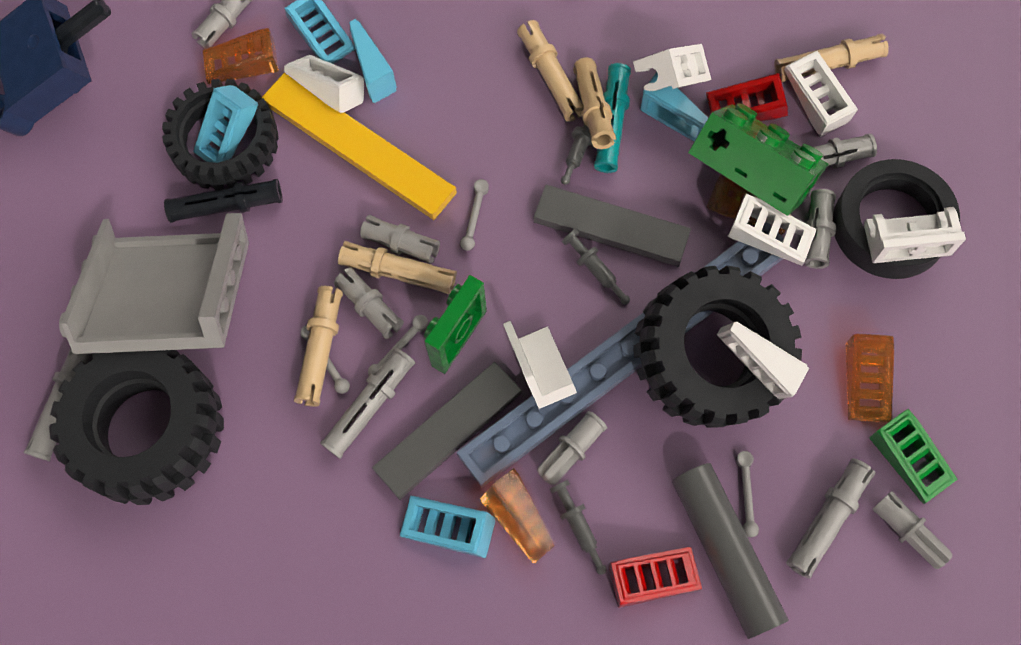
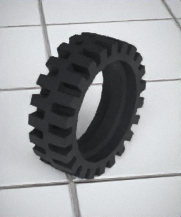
[162,79,279,191]

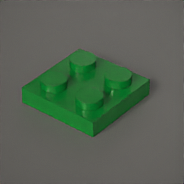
[424,275,487,374]

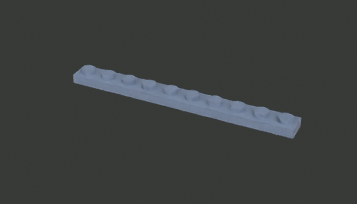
[456,222,792,488]

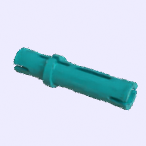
[594,63,631,173]

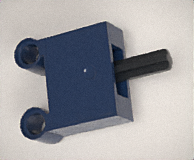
[0,0,111,136]

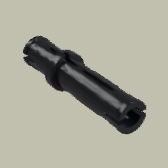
[164,179,283,223]

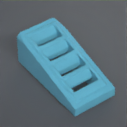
[285,0,355,64]
[349,19,397,103]
[640,73,708,142]
[193,85,258,163]
[400,496,495,558]

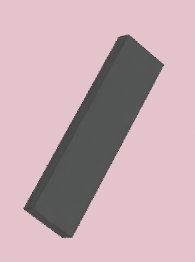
[534,184,691,267]
[372,362,522,500]

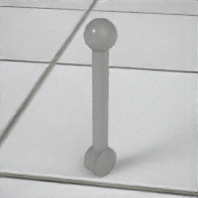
[460,179,489,251]
[368,315,428,375]
[301,325,350,394]
[736,451,759,538]

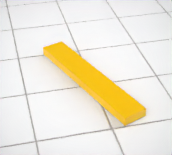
[262,72,457,220]

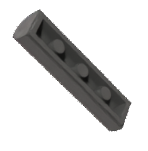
[672,463,789,639]

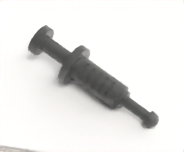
[561,124,592,185]
[562,229,630,305]
[550,480,607,575]

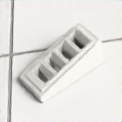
[784,51,858,137]
[284,55,364,113]
[728,194,817,266]
[717,322,809,399]

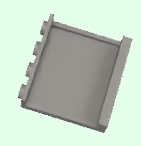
[59,213,249,354]

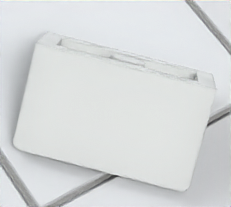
[503,321,577,409]

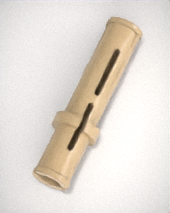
[517,20,584,122]
[774,33,889,82]
[573,57,616,149]
[338,241,457,295]
[294,286,343,407]

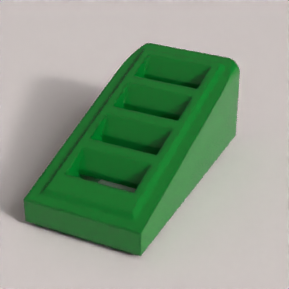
[869,409,958,504]

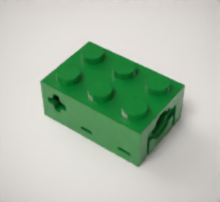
[688,103,828,216]

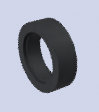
[833,159,960,279]

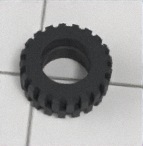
[633,265,802,428]
[49,350,224,505]

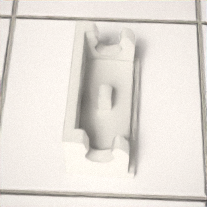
[633,44,711,91]
[864,207,966,263]

